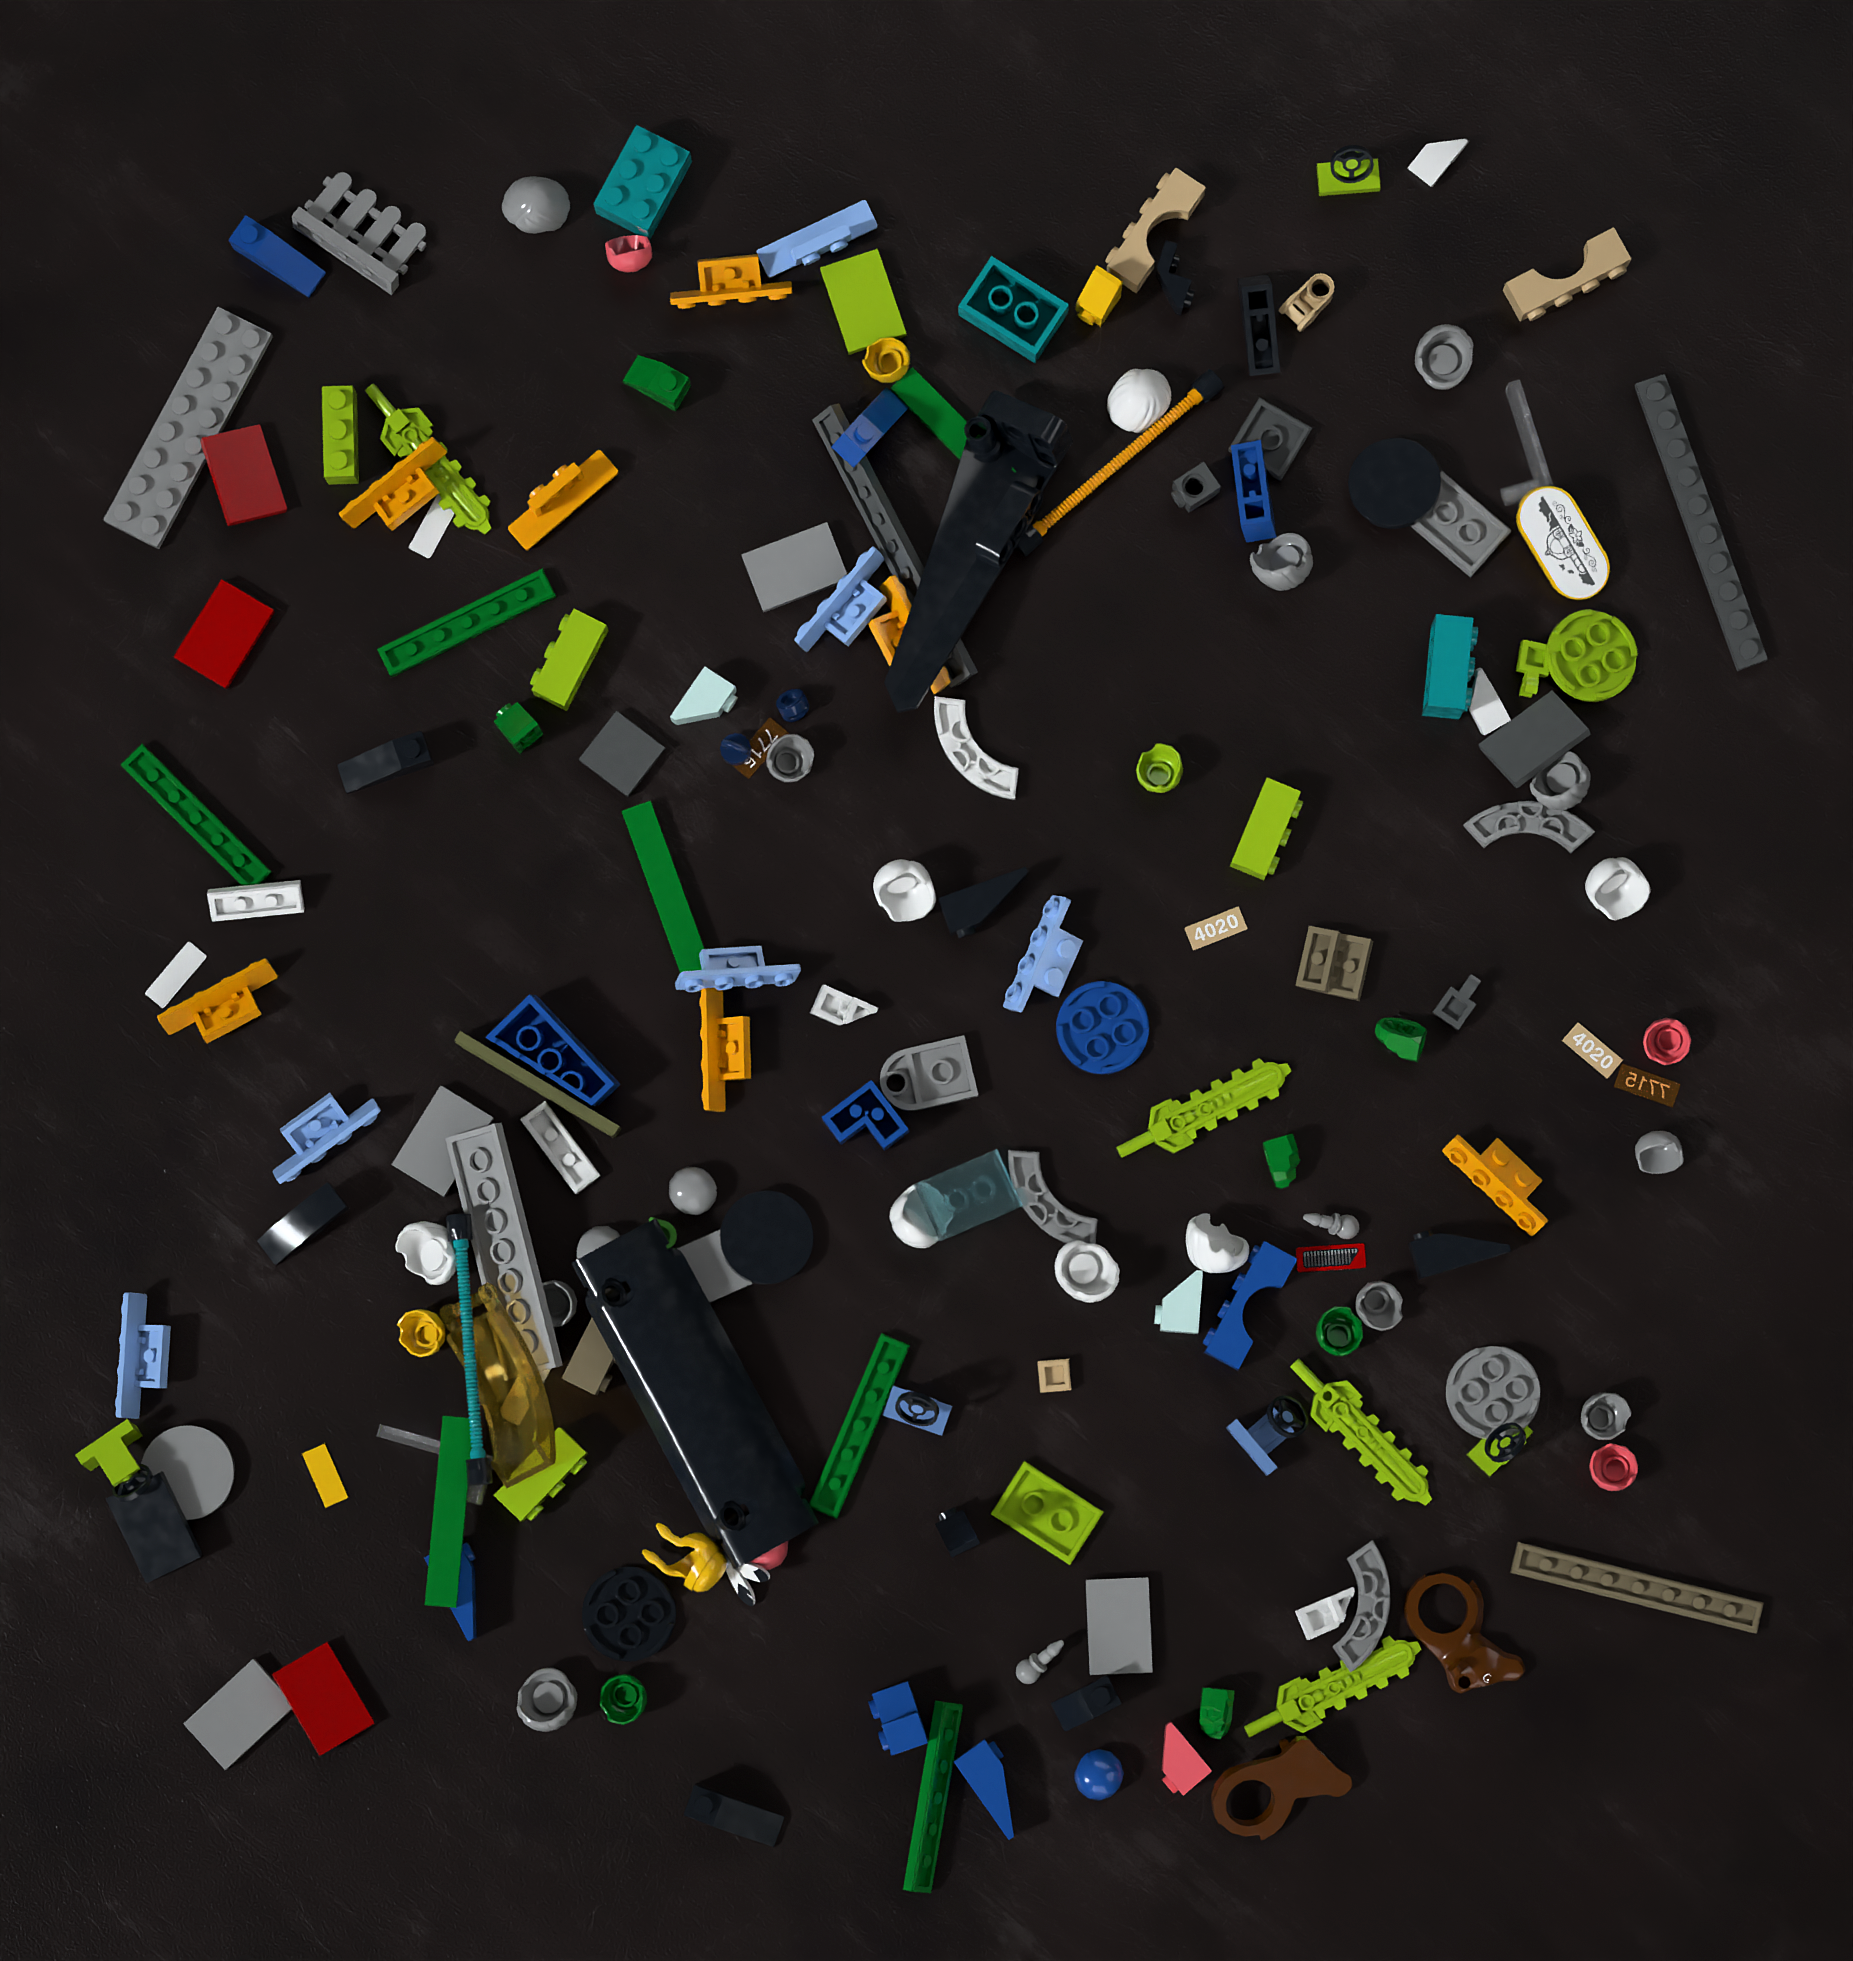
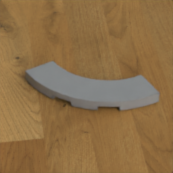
[1463,801,1595,853]
[1008,1150,1097,1244]
[1333,1540,1391,1673]

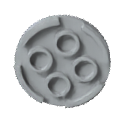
[1446,1346,1540,1440]
[140,1425,235,1520]

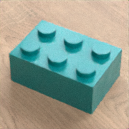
[593,125,692,241]
[958,256,1069,363]
[1422,614,1478,719]

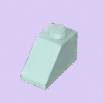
[670,666,738,725]
[1154,1270,1203,1334]

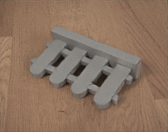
[292,172,426,295]

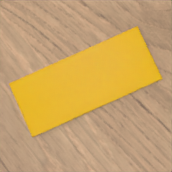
[302,1443,348,1508]

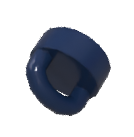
[776,689,809,722]
[720,733,752,766]

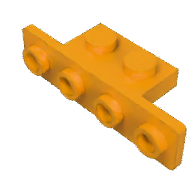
[670,254,792,309]
[339,437,447,531]
[508,450,618,551]
[868,575,950,694]
[157,958,278,1044]
[699,988,751,1112]
[1442,1135,1548,1236]

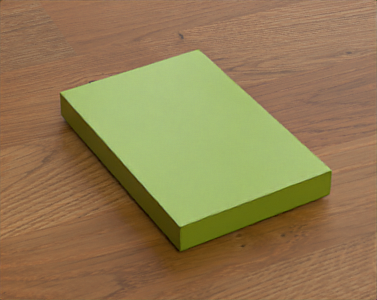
[820,249,907,355]
[991,1461,1103,1565]

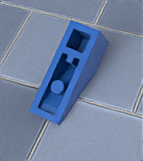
[229,215,326,298]
[831,387,909,468]
[1231,440,1276,543]
[424,1542,477,1641]
[954,1739,1014,1840]

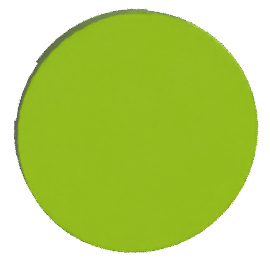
[1546,609,1638,702]

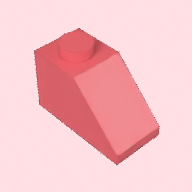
[1161,1721,1212,1796]

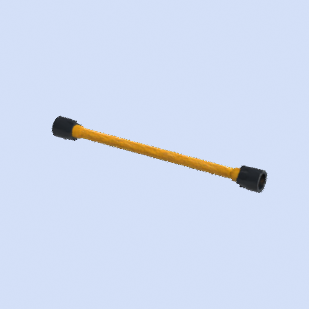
[1016,369,1225,557]

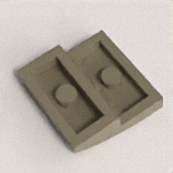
[1295,926,1373,1001]

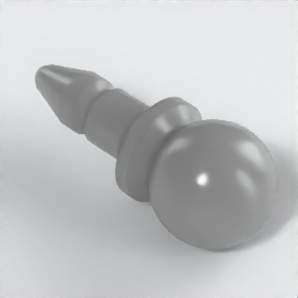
[1303,1213,1359,1239]
[1016,1640,1064,1684]

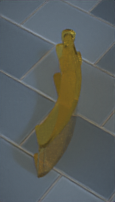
[440,1283,556,1489]

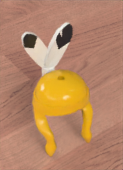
[642,1523,770,1606]

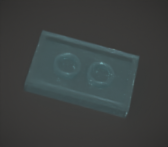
[914,1149,1023,1242]

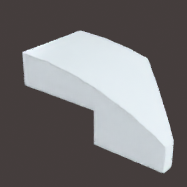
[1408,139,1469,187]
[1468,668,1511,735]
[810,985,878,1026]
[1295,1587,1355,1640]

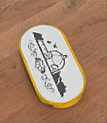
[1516,486,1610,600]

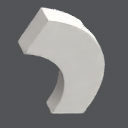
[934,696,1019,800]

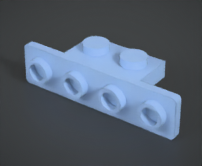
[757,200,877,278]
[794,546,888,652]
[1003,895,1083,1013]
[675,946,801,992]
[272,1093,381,1184]
[115,1292,171,1419]

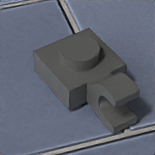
[1432,974,1481,1030]

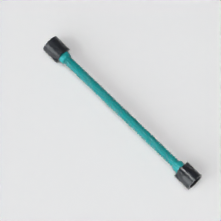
[446,1214,493,1486]

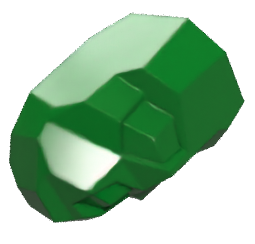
[1375,1017,1427,1062]
[1262,1134,1300,1189]
[1199,1687,1234,1739]

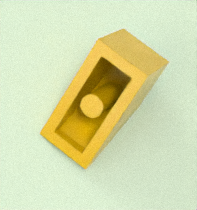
[1075,265,1123,327]

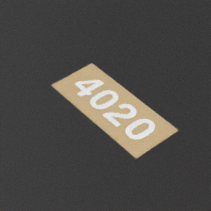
[1184,906,1248,951]
[1562,1022,1623,1079]

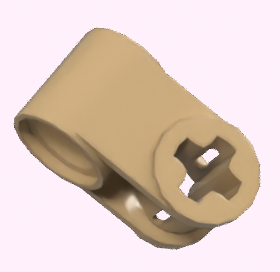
[1278,273,1335,332]

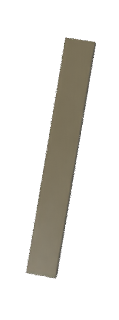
[1510,1542,1764,1634]

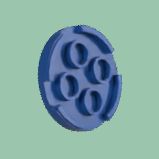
[1056,981,1149,1074]

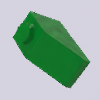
[623,355,691,412]
[494,702,543,754]

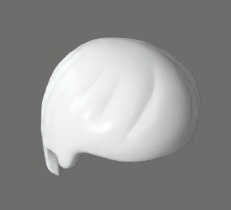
[1107,369,1171,433]
[1585,857,1651,920]
[873,859,936,922]
[889,1183,953,1248]
[1186,1213,1249,1273]
[395,1221,457,1285]
[1055,1240,1120,1303]

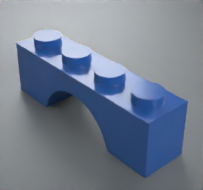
[1202,1241,1297,1370]

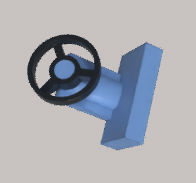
[883,1386,952,1436]
[1226,1395,1308,1476]

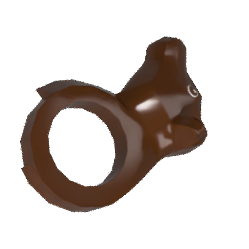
[1404,1572,1525,1694]
[1211,1736,1352,1841]

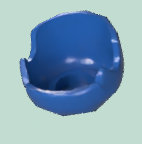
[1074,1749,1124,1801]

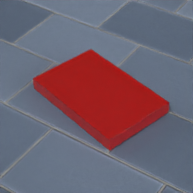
[200,424,287,526]
[173,579,275,689]
[272,1642,374,1756]

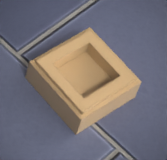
[1038,1359,1071,1393]

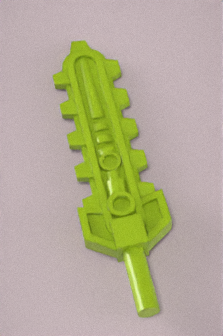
[365,384,492,535]
[1116,1058,1291,1158]
[1290,1358,1432,1506]
[1244,1636,1421,1738]

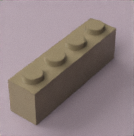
[561,1281,631,1396]

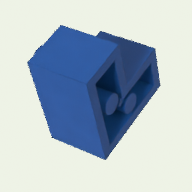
[822,1080,909,1151]
[868,1681,928,1755]

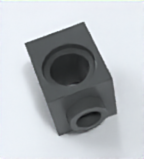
[1171,462,1221,513]

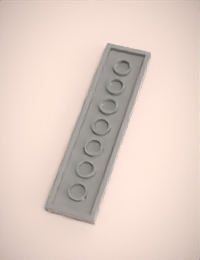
[103,307,273,549]
[445,1122,563,1380]

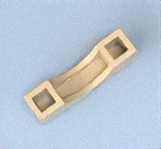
[1105,167,1206,294]
[1503,227,1631,322]

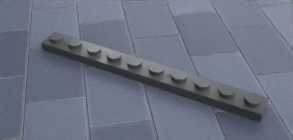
[1634,374,1768,671]
[812,403,978,688]

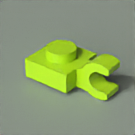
[1516,640,1549,698]

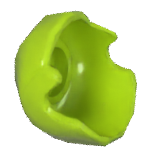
[1136,743,1183,793]

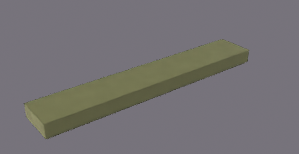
[455,1031,621,1138]

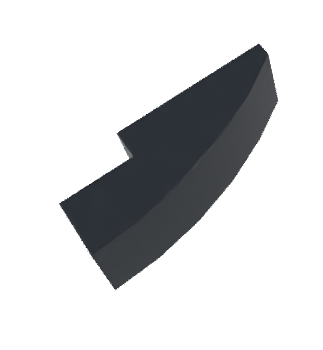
[257,1182,349,1266]

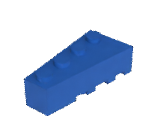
[485,994,621,1106]

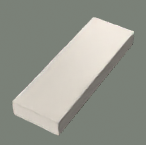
[207,880,305,922]
[520,1101,601,1194]

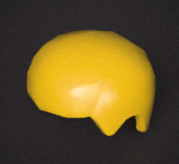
[862,337,910,383]
[397,1309,445,1357]

